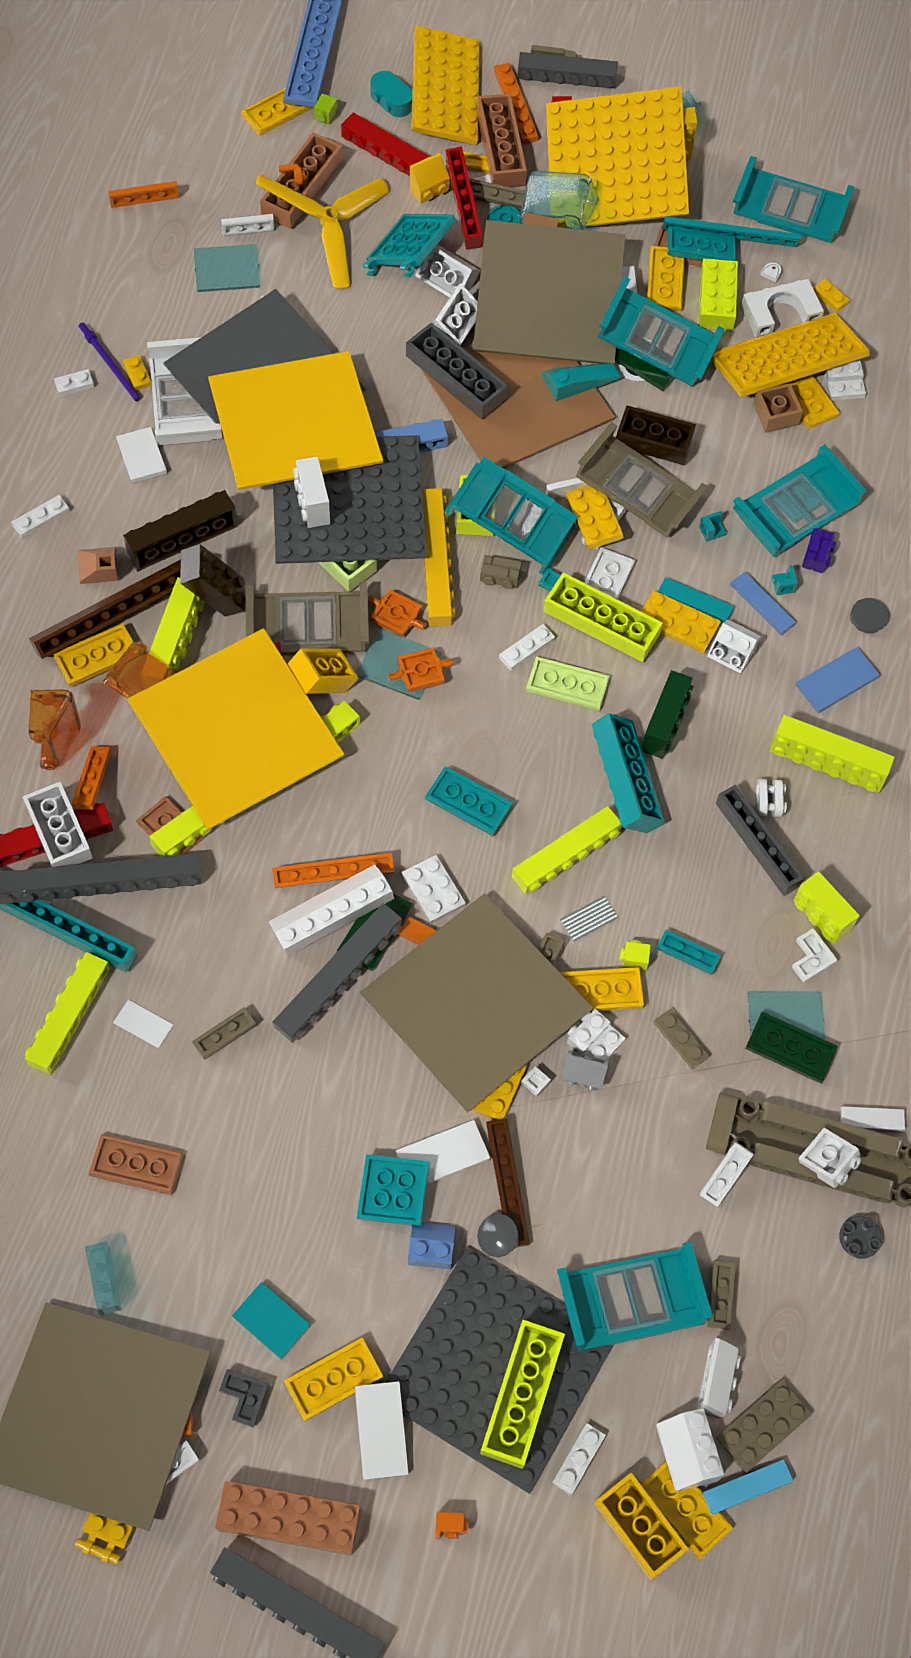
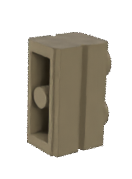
[480,555,521,589]

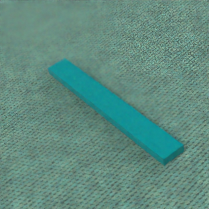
[662,216,801,247]

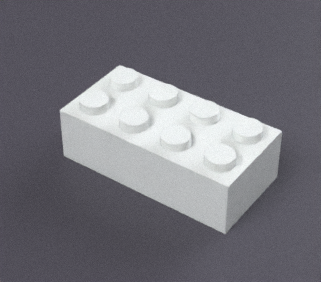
[23,782,93,867]

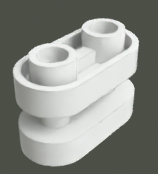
[756,779,787,817]

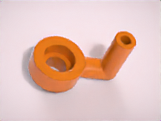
[278,164,305,185]

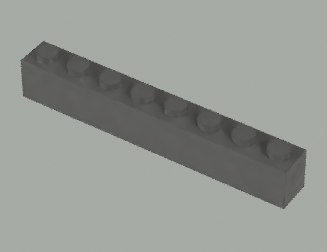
[272,903,402,1043]
[210,1547,385,1658]

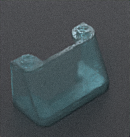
[519,171,598,230]

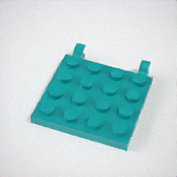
[363,214,456,277]

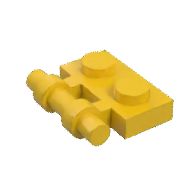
[75,1513,134,1565]

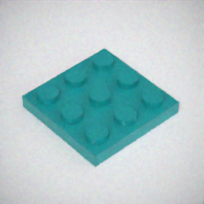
[357,1154,430,1227]

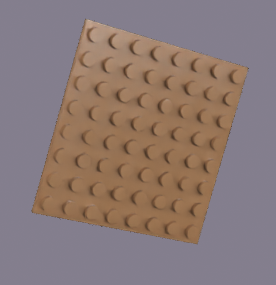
[421,344,615,468]

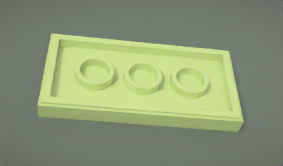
[526,656,610,711]

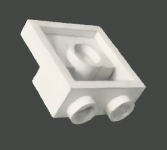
[823,360,866,401]
[567,1009,626,1060]
[798,1128,861,1188]

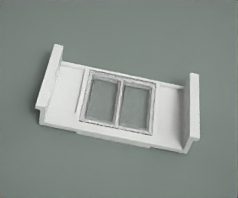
[147,337,222,445]

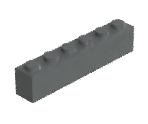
[517,52,618,89]
[716,785,804,896]

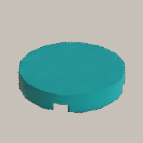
[487,205,522,224]

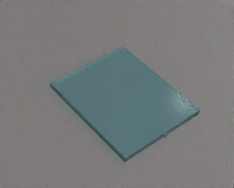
[194,244,260,292]
[356,629,441,700]
[747,991,825,1040]

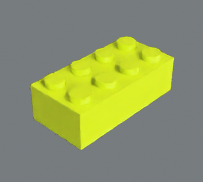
[698,258,738,331]

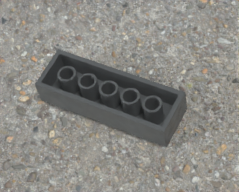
[406,323,508,419]

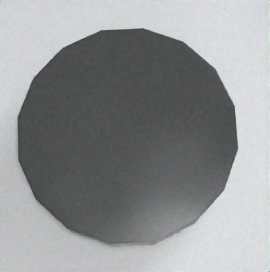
[850,598,888,633]

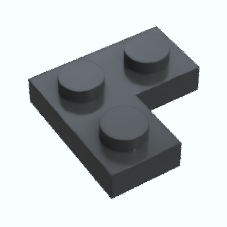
[219,1369,269,1428]

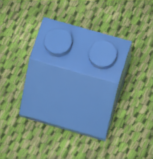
[408,1222,455,1270]

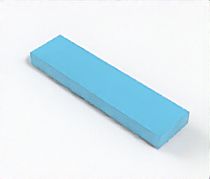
[702,1460,793,1516]

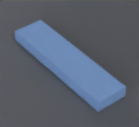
[730,572,796,635]

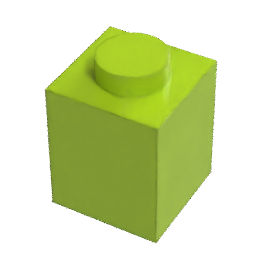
[314,93,338,125]

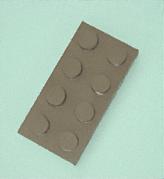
[716,1380,812,1474]

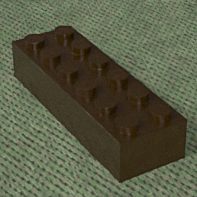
[123,490,238,572]

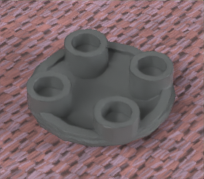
[477,1214,519,1258]
[839,1216,882,1259]

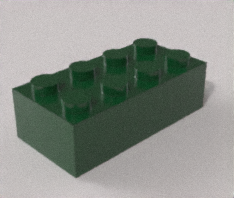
[642,670,694,759]

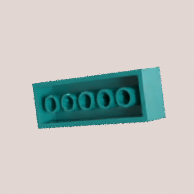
[592,713,665,833]

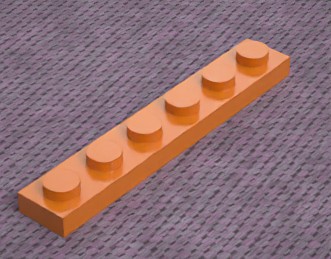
[494,63,538,144]
[272,852,394,888]

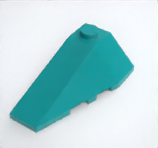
[541,363,621,401]

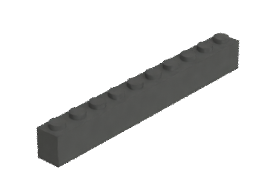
[0,853,202,905]

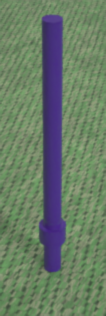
[78,322,141,402]

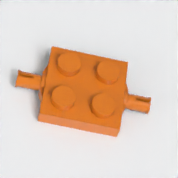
[368,589,426,637]
[388,647,453,692]

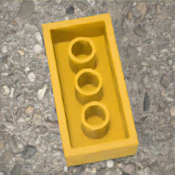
[593,1473,689,1581]

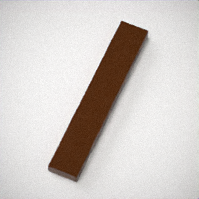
[486,1118,530,1248]

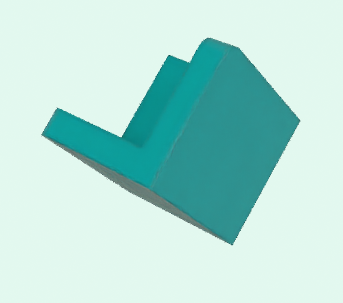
[699,511,726,542]
[772,565,798,596]

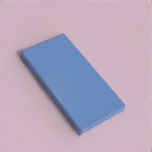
[796,647,880,714]

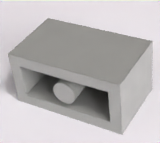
[561,1050,609,1090]

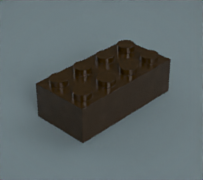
[616,405,696,465]
[180,544,245,617]

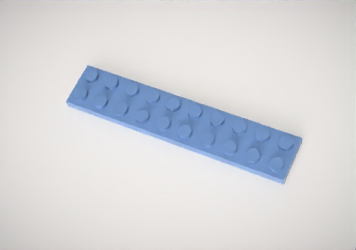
[283,0,343,107]

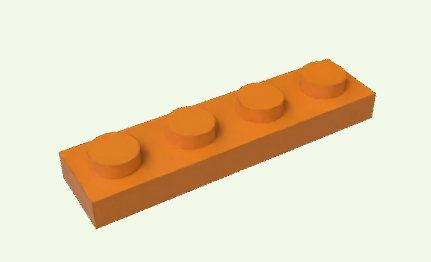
[108,181,179,208]
[72,746,111,810]

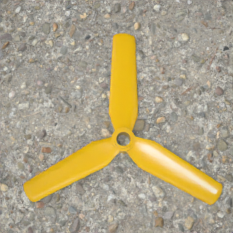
[256,174,389,289]

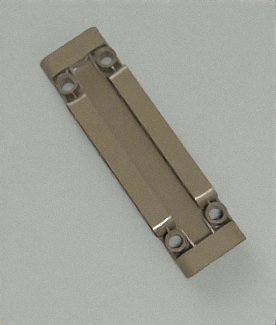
[706,1092,911,1208]

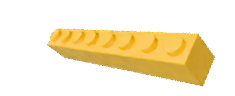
[422,488,455,627]

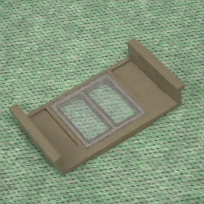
[576,422,708,538]
[246,582,369,655]

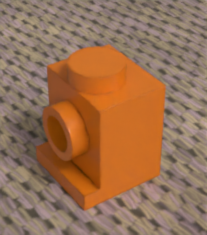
[435,1512,468,1539]

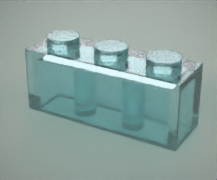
[85,1241,122,1316]

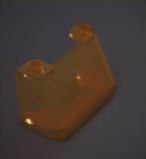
[103,641,178,699]
[28,689,81,770]

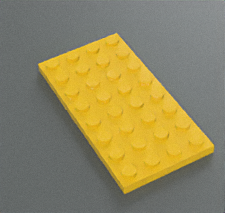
[411,25,479,145]
[710,313,870,397]

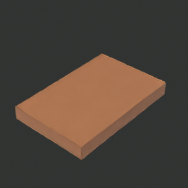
[136,796,206,855]

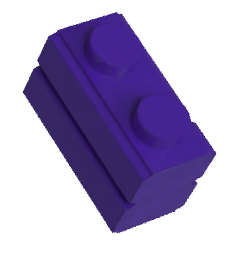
[802,528,836,573]

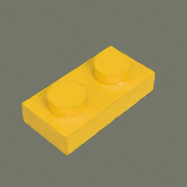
[813,278,850,313]
[122,355,152,391]

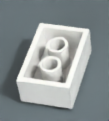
[293,457,330,528]

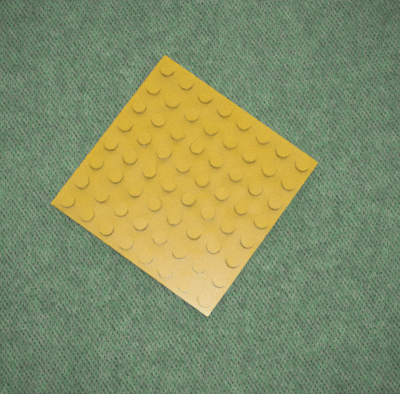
[546,86,689,229]
[208,351,383,490]
[127,628,344,830]

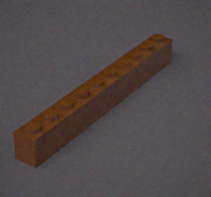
[29,559,181,659]

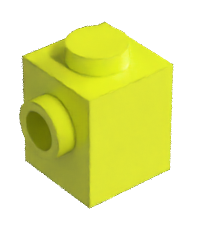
[619,940,650,971]

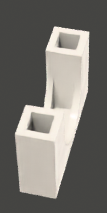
[741,279,824,338]

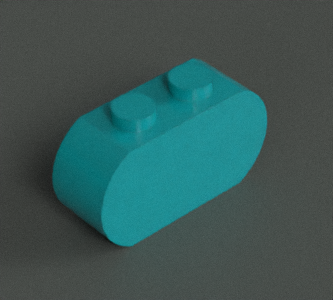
[370,71,413,117]

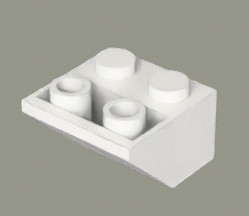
[707,619,761,674]

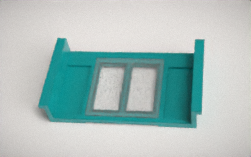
[733,156,855,243]
[598,276,725,387]
[733,444,866,557]
[444,457,578,575]
[557,1242,713,1352]

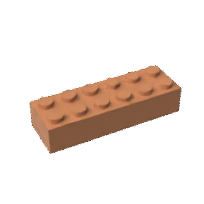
[476,93,527,187]
[260,132,343,229]
[215,1481,360,1556]

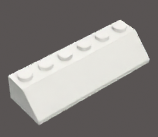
[269,865,394,956]

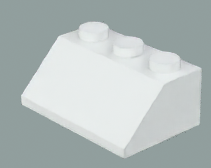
[415,245,480,297]
[434,283,478,346]
[697,1338,741,1418]
[656,1408,724,1492]

